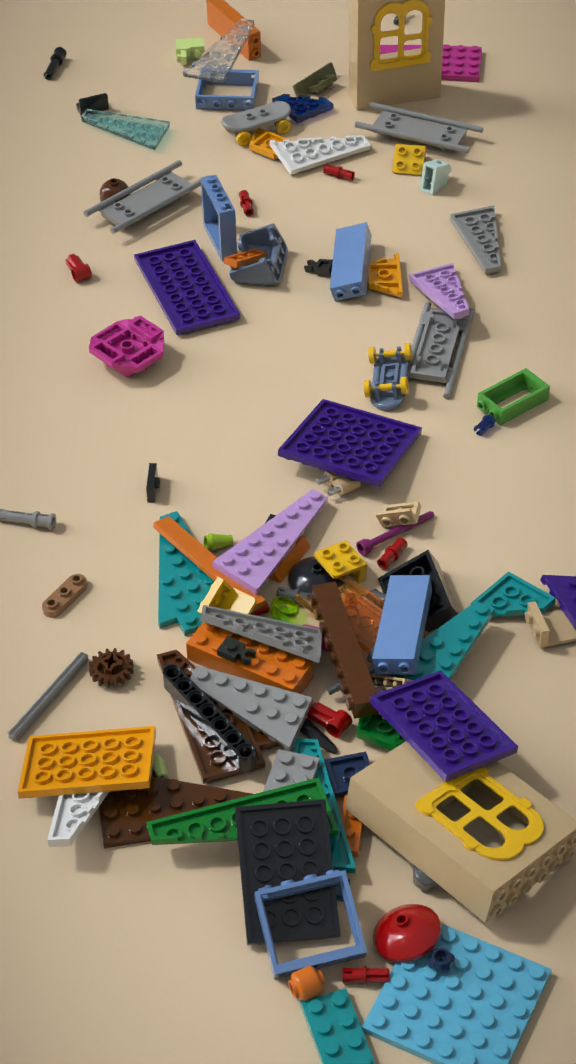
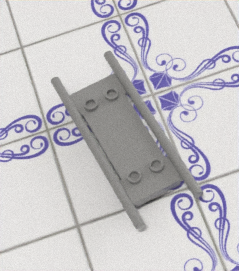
[355,102,483,153]
[84,160,206,234]
[407,302,474,399]

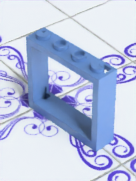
[195,68,259,111]
[201,175,237,262]
[254,869,367,979]

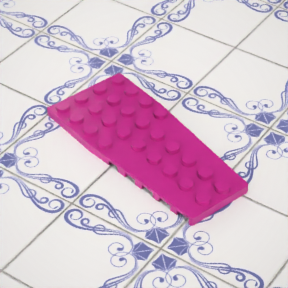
[380,44,482,82]

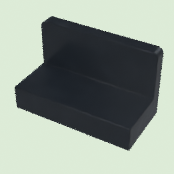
[76,93,109,116]

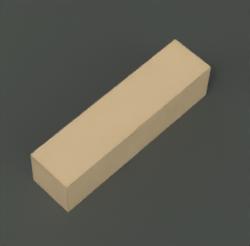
[371,675,413,690]

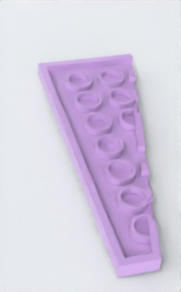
[212,489,328,595]

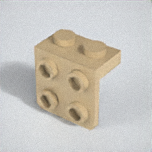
[525,601,576,648]

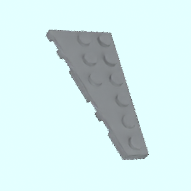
[450,205,501,274]
[200,605,322,663]

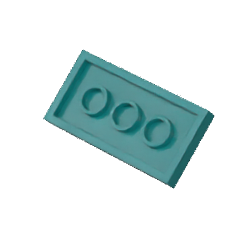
[301,988,376,1064]

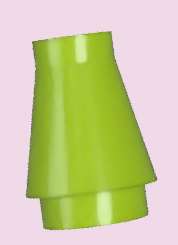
[204,533,233,552]

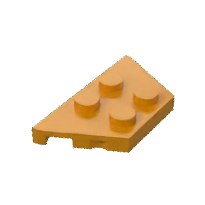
[249,128,292,159]
[368,253,403,297]

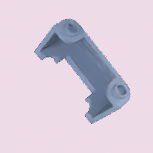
[229,223,288,286]

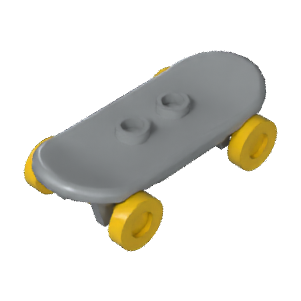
[221,101,291,146]

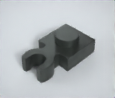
[304,259,333,275]
[217,636,256,666]

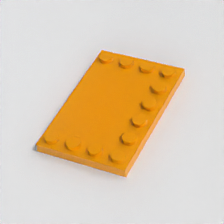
[17,726,156,799]

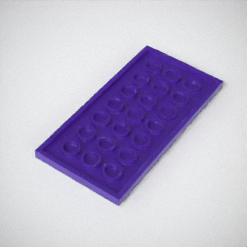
[134,240,240,335]

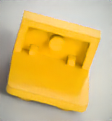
[392,144,426,176]
[314,540,367,583]
[197,577,257,614]

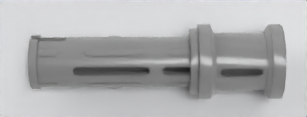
[0,509,56,530]

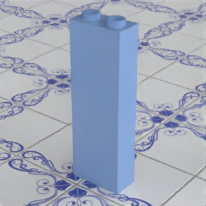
[330,222,372,301]
[372,575,432,674]

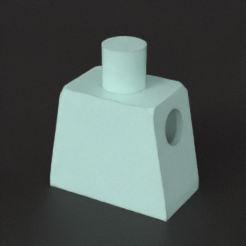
[420,159,451,195]

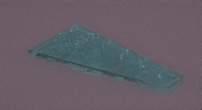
[81,109,170,150]

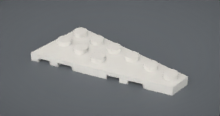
[269,135,371,175]
[47,791,110,847]

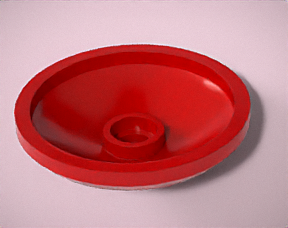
[373,904,442,963]

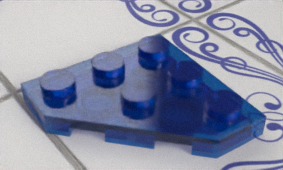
[272,94,333,123]

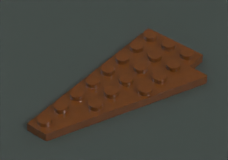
[157,650,278,784]
[99,776,253,848]

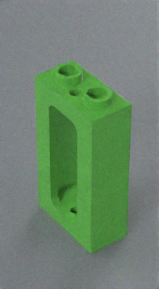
[477,368,550,426]

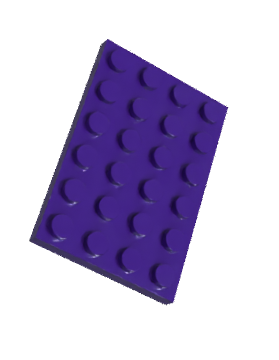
[370,670,518,782]

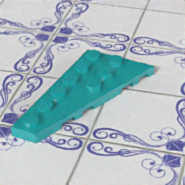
[390,601,495,680]

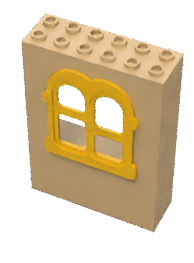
[349,0,445,110]
[345,741,576,923]

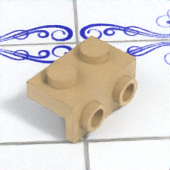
[376,501,421,527]

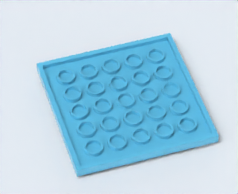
[362,923,552,1064]

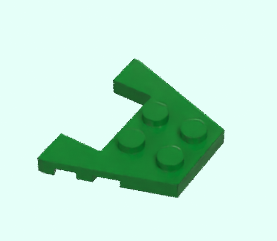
[356,714,406,751]

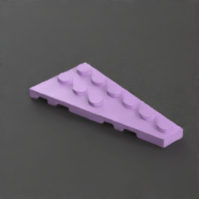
[409,263,470,319]

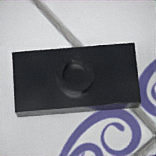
[146,463,160,502]

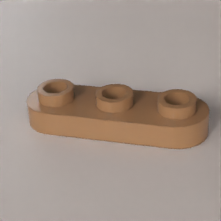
[42,574,87,618]

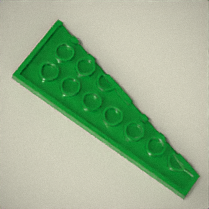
[146,777,338,845]

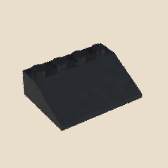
[378,550,459,632]

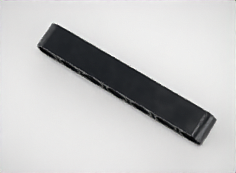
[163,664,256,772]

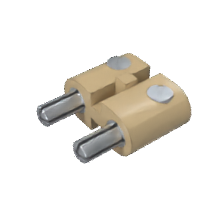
[316,471,361,496]

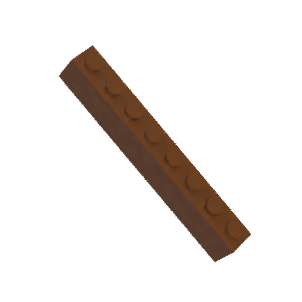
[309,582,379,719]

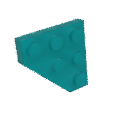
[471,571,555,617]

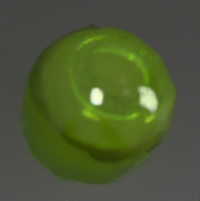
[269,596,300,623]

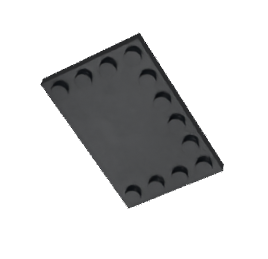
[235,799,340,946]

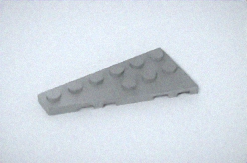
[190,665,313,751]

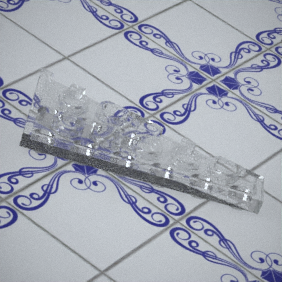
[183,18,255,84]

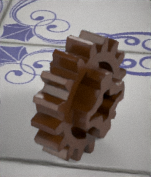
[89,648,134,688]

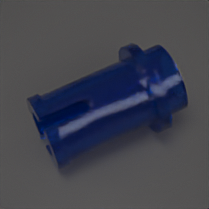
[474,415,495,436]

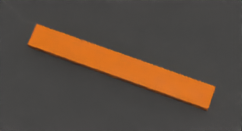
[153,516,266,611]

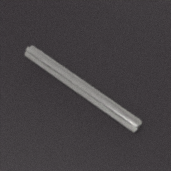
[8,652,89,741]

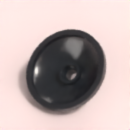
[288,557,347,593]

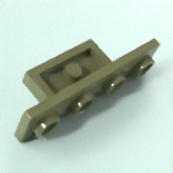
[293,62,337,99]

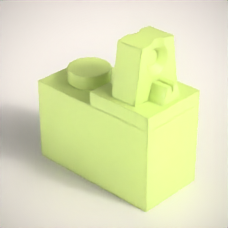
[175,38,205,65]

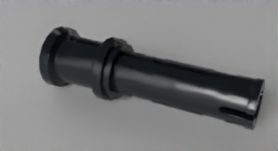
[43,47,67,80]

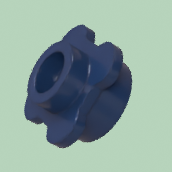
[427,948,455,974]

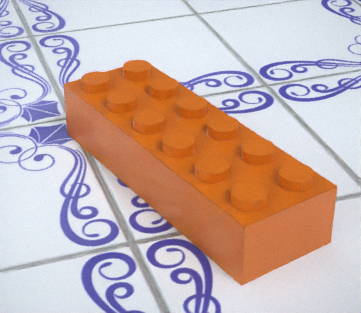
[186,622,314,694]

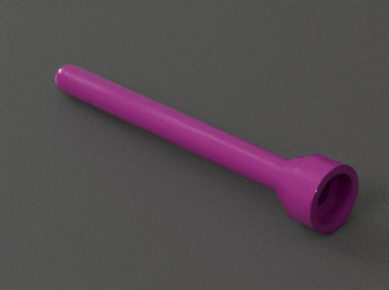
[356,511,434,556]

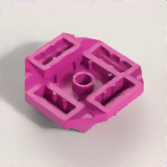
[89,316,164,377]

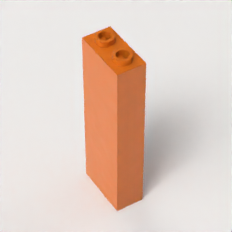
[206,0,261,61]

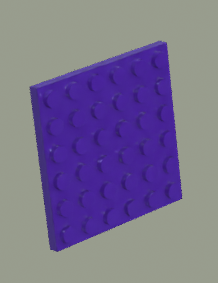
[278,399,422,487]

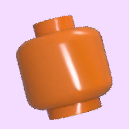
[288,966,326,1001]

